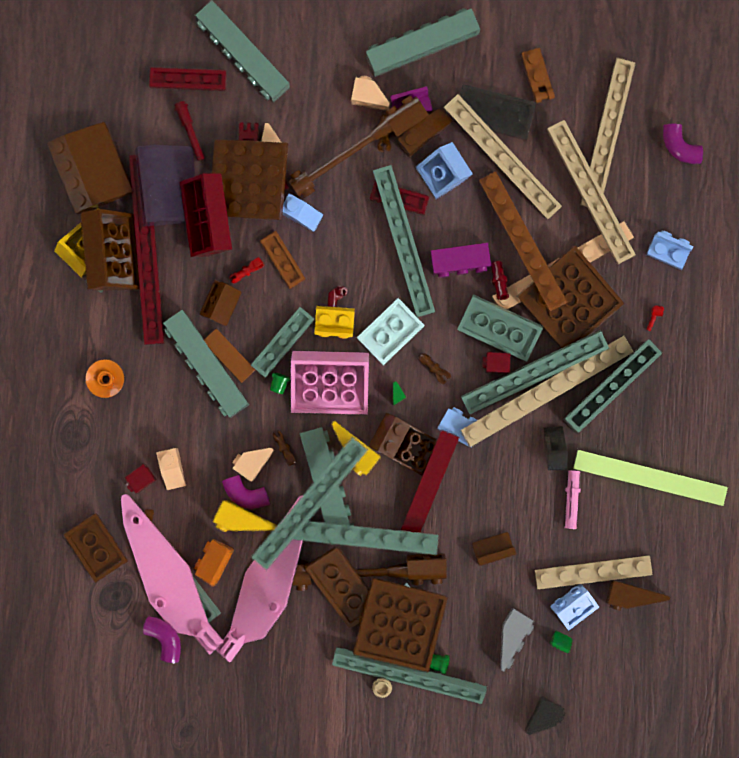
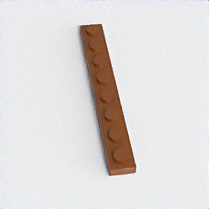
[479,172,567,311]

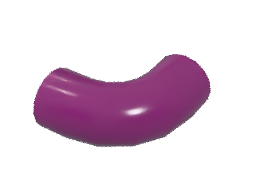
[663,124,703,164]
[222,475,270,509]
[143,616,181,663]

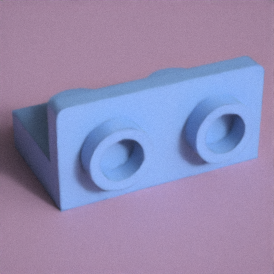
[646,231,693,270]
[551,584,599,631]

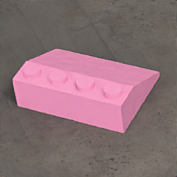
[291,351,369,415]

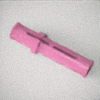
[564,470,581,529]

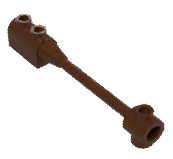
[289,95,429,199]
[292,553,447,591]

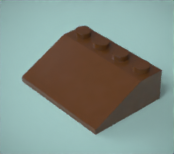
[47,122,134,214]
[81,209,140,291]

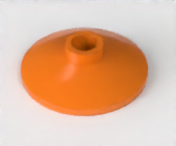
[86,360,124,398]

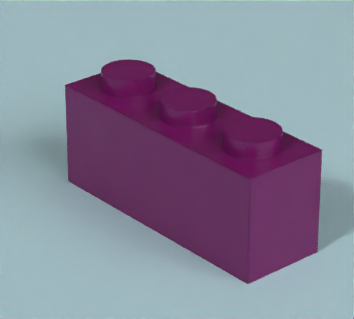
[430,243,491,278]

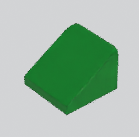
[393,381,406,406]
[550,631,572,654]

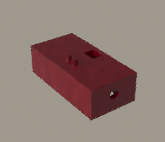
[180,173,232,257]

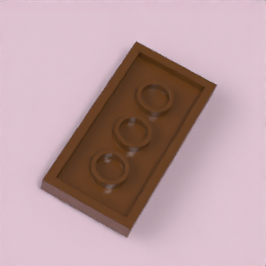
[305,546,369,629]

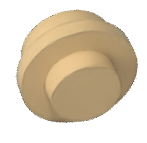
[373,678,392,698]

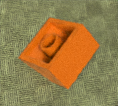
[194,539,235,586]

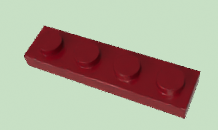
[149,67,227,91]

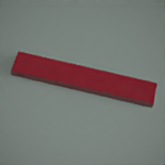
[400,429,460,533]

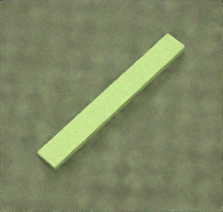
[573,450,728,506]

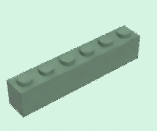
[195,0,290,102]
[366,8,480,76]
[163,310,249,418]
[563,339,662,433]
[300,427,354,545]

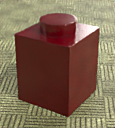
[482,352,511,374]
[125,464,157,493]

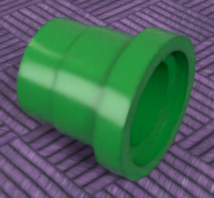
[270,372,291,394]
[430,654,450,674]

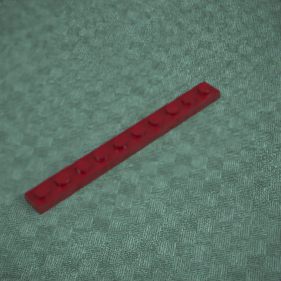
[129,154,164,345]

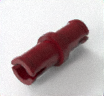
[491,261,509,300]

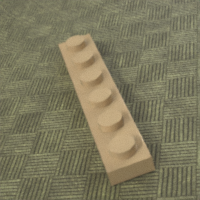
[535,555,652,589]

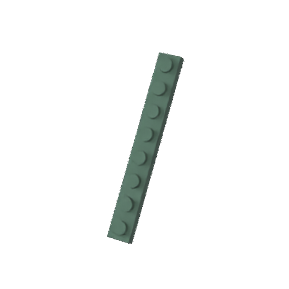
[373,165,435,317]
[461,330,609,414]
[252,437,368,570]
[293,521,439,555]
[332,647,487,704]

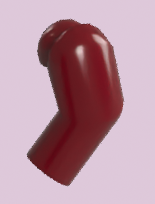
[327,285,348,307]

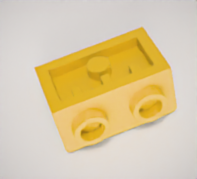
[314,306,355,339]

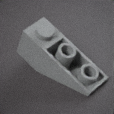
[500,608,534,671]

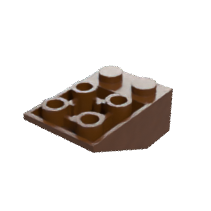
[368,413,437,476]

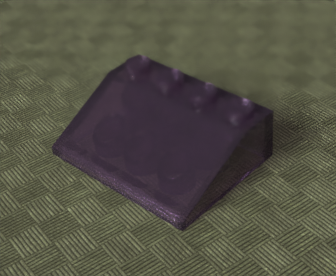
[135,145,195,226]

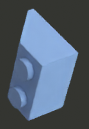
[416,142,472,199]

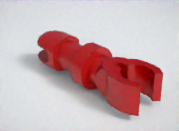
[229,257,265,283]

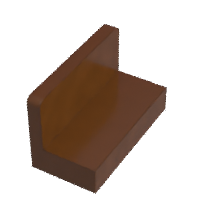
[199,280,241,326]
[472,532,517,566]

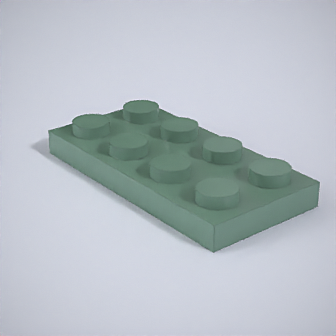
[457,294,543,362]

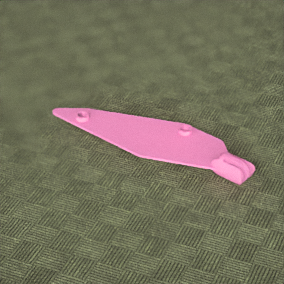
[121,494,224,654]
[216,496,303,662]

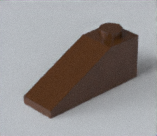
[397,107,453,158]
[606,580,670,611]

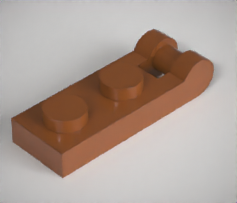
[521,48,555,103]

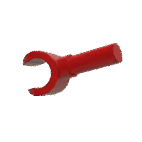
[646,306,664,331]

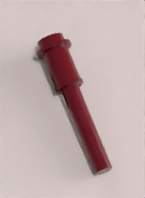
[174,101,205,161]

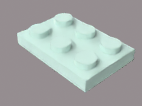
[357,298,425,365]

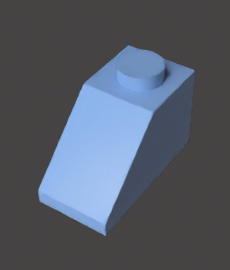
[283,194,323,232]

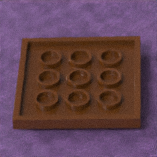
[212,139,288,220]
[517,245,624,348]
[353,578,448,672]

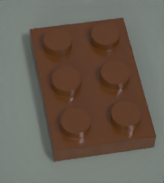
[64,513,128,583]

